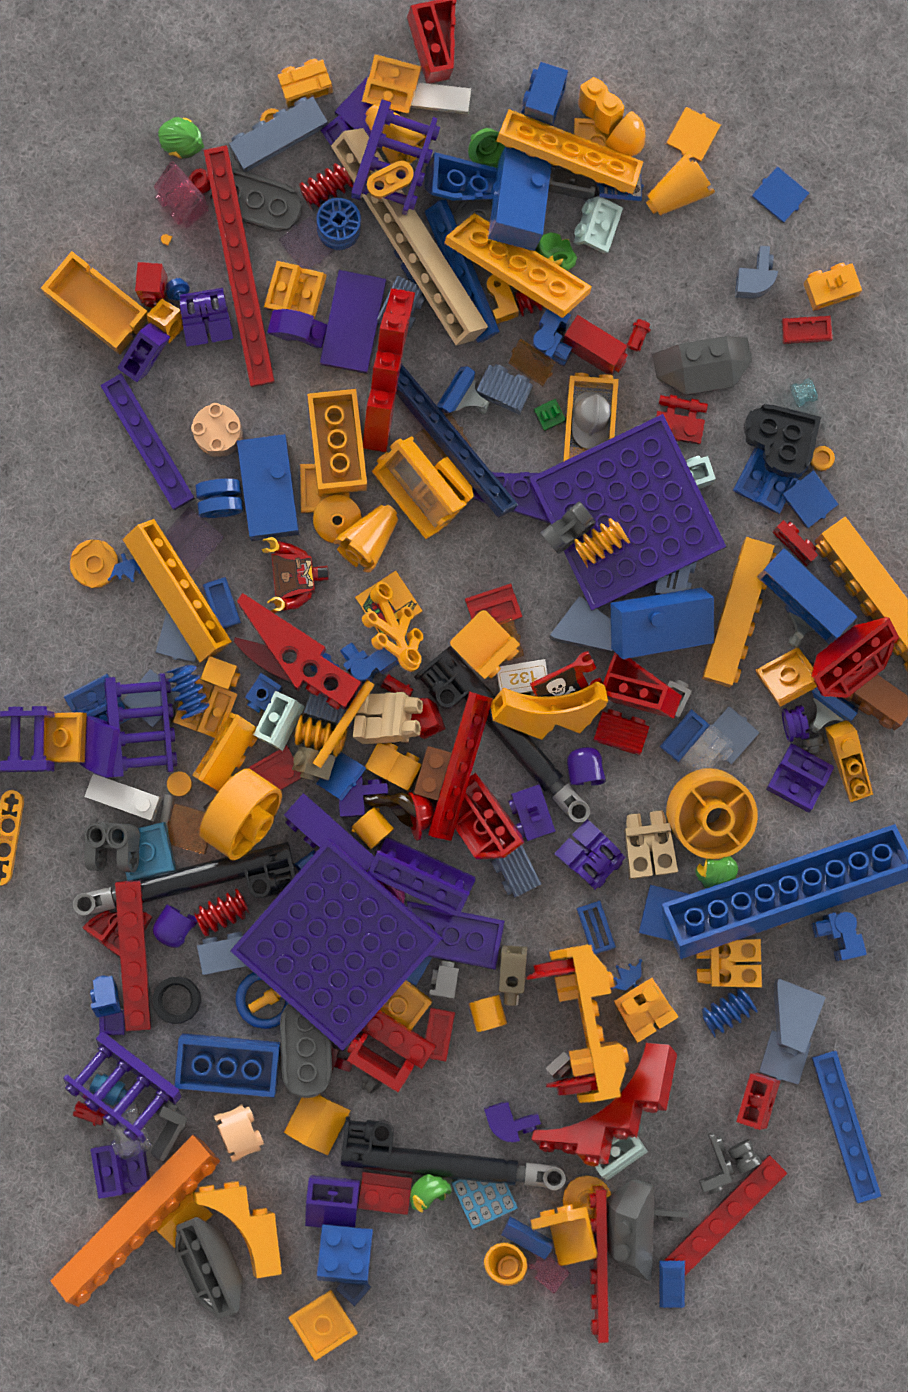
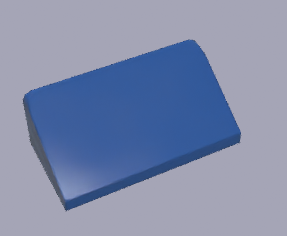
[501,1216,553,1259]

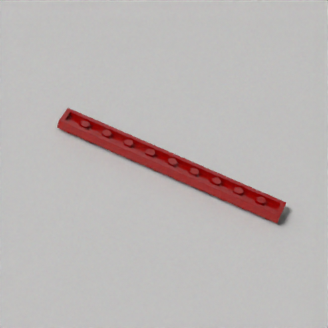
[203,145,275,387]

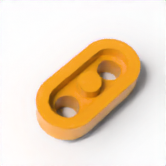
[367,161,413,198]

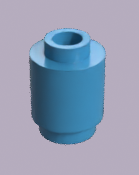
[89,1073,128,1107]

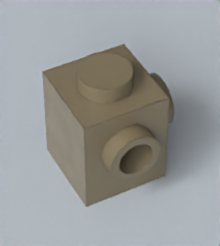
[292,746,336,781]

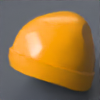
[484,1242,528,1286]

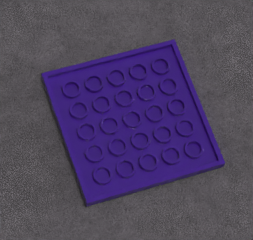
[530,414,727,611]
[230,838,442,1051]

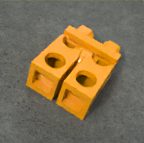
[696,939,762,987]

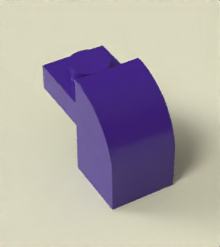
[267,309,327,348]
[339,775,388,818]
[484,1101,541,1142]

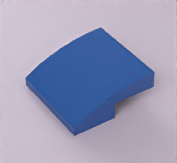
[733,448,798,514]
[64,673,131,725]

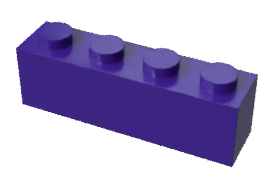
[284,793,375,871]

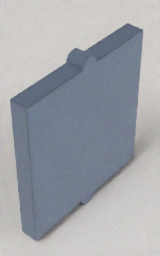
[156,611,196,662]
[122,669,180,727]
[701,706,760,765]
[759,1030,811,1085]

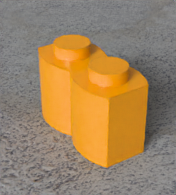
[578,77,624,135]
[365,743,422,792]

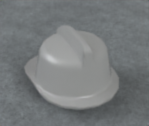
[572,391,611,449]

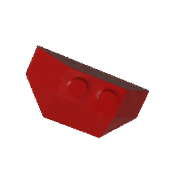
[811,617,899,698]
[455,772,524,860]

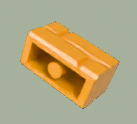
[278,59,333,107]

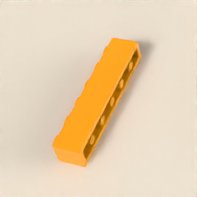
[122,519,232,662]
[702,537,777,688]

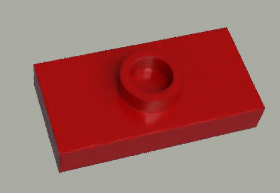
[781,316,833,344]
[425,1008,455,1062]

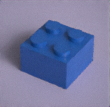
[521,62,568,126]
[317,1225,373,1285]

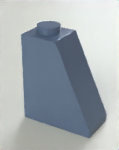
[549,596,613,653]
[773,979,826,1056]

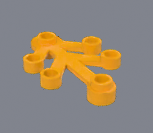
[362,582,423,672]

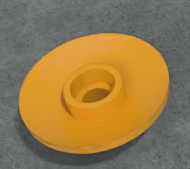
[313,495,362,544]

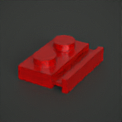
[772,520,818,567]
[465,583,523,625]
[246,745,302,790]
[358,1171,412,1215]

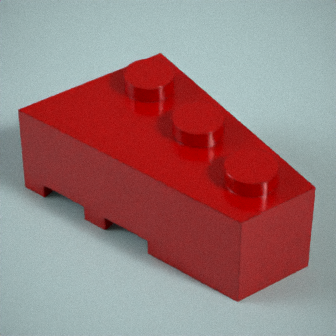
[407,0,456,84]
[603,652,682,719]

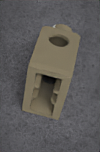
[499,945,527,1006]

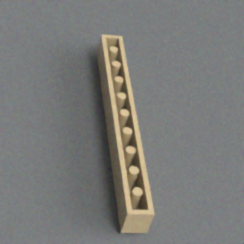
[331,128,488,346]

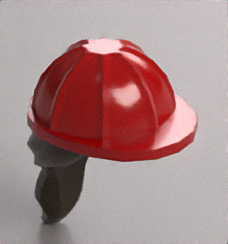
[364,792,434,841]

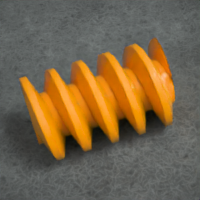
[574,518,630,568]
[294,715,348,757]

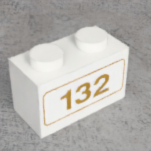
[497,659,548,696]

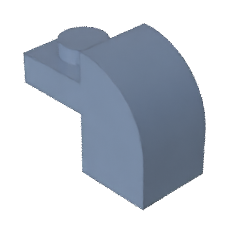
[735,246,778,299]

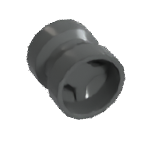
[728,1139,762,1173]

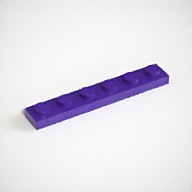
[100,373,195,511]

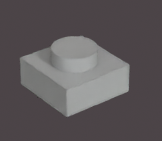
[546,1052,572,1079]

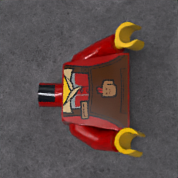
[262,537,329,614]

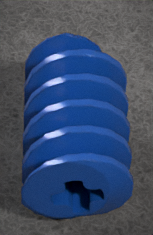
[165,665,209,719]
[702,987,758,1038]

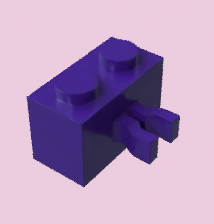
[508,784,555,841]

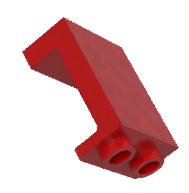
[347,1032,414,1092]

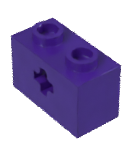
[117,322,170,382]

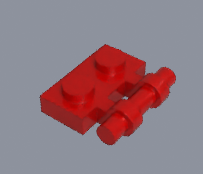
[656,394,708,445]

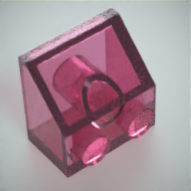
[154,161,209,229]

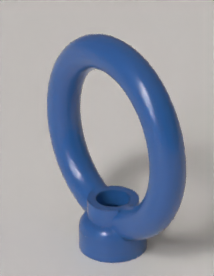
[235,972,289,1029]

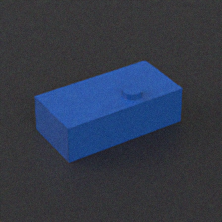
[488,146,552,251]
[237,434,300,541]
[757,548,857,644]
[611,587,714,659]
[175,1033,281,1097]

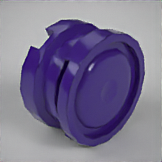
[781,705,809,742]

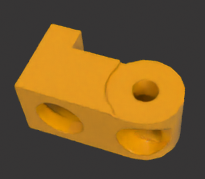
[486,274,519,324]

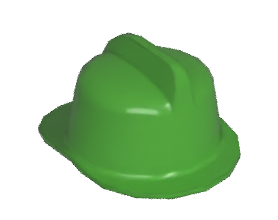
[468,128,505,168]

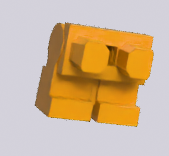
[614,978,678,1043]

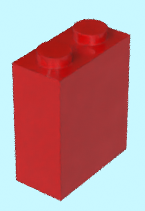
[563,315,628,375]

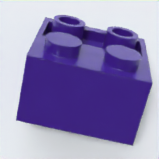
[305,1175,360,1228]

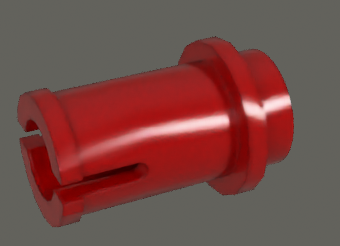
[626,319,651,352]
[381,674,414,697]
[73,1101,105,1126]

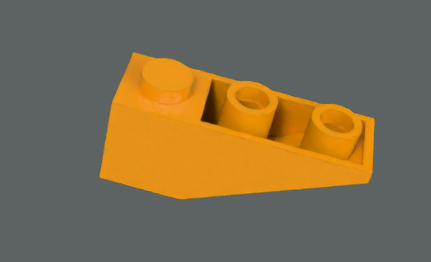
[825,720,873,803]

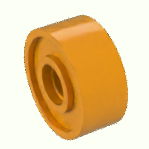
[199,768,282,860]
[666,768,758,859]

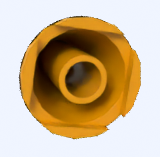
[365,104,427,164]
[646,152,715,215]
[334,505,398,573]

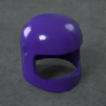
[567,747,606,786]
[153,904,198,948]

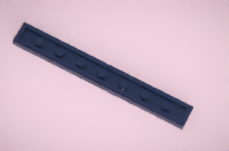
[396,363,518,518]

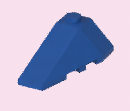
[424,152,497,200]

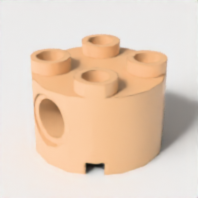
[191,403,243,457]
[214,1104,264,1163]

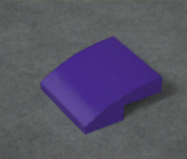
[79,716,120,778]
[766,743,834,813]
[90,1140,150,1199]

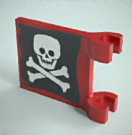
[530,651,603,697]

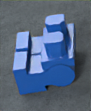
[532,309,572,366]
[340,642,399,684]
[811,912,867,961]

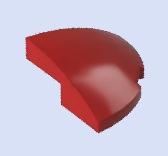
[82,910,153,958]

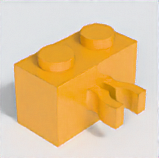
[804,263,862,311]

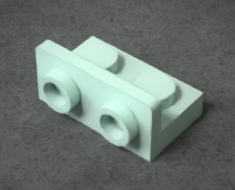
[573,196,623,254]

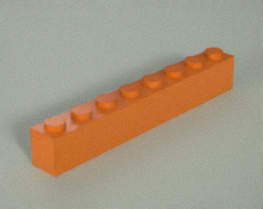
[50,1135,220,1307]

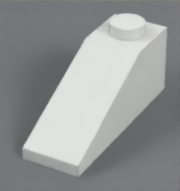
[84,774,163,821]

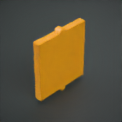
[666,107,721,161]

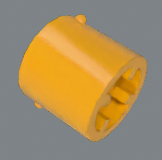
[351,807,394,850]
[469,995,507,1032]

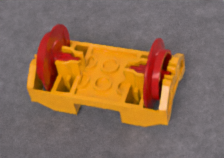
[525,944,629,1103]

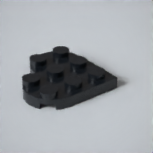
[744,404,821,478]

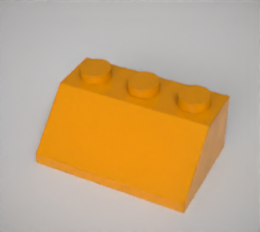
[192,712,258,791]

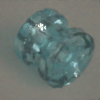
[790,378,818,407]

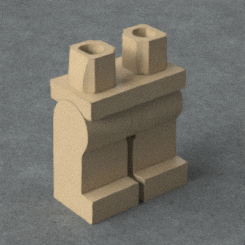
[353,691,423,744]
[624,810,678,880]

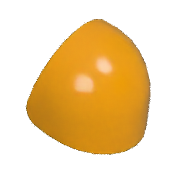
[606,111,646,156]

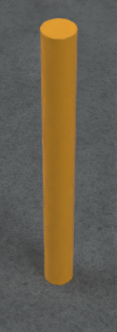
[313,680,375,768]

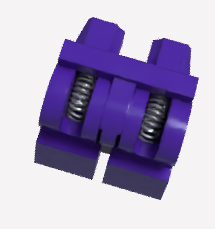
[180,288,233,347]
[554,819,626,890]

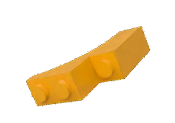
[491,682,608,740]
[193,1181,282,1278]

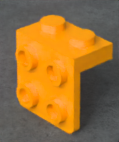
[450,610,520,679]
[531,1205,597,1266]

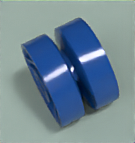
[317,198,361,250]
[195,479,243,518]

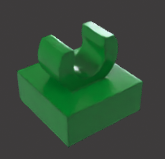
[533,398,566,432]

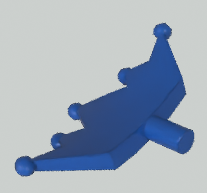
[108,553,141,583]
[610,959,642,991]

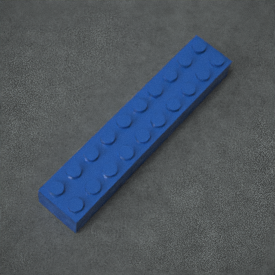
[662,824,908,959]

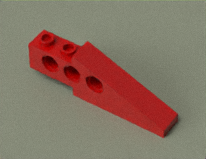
[237,593,362,710]

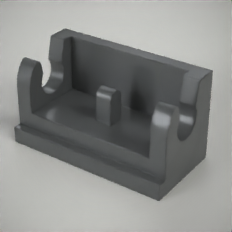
[548,165,597,200]

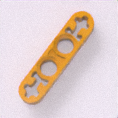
[0,790,24,886]

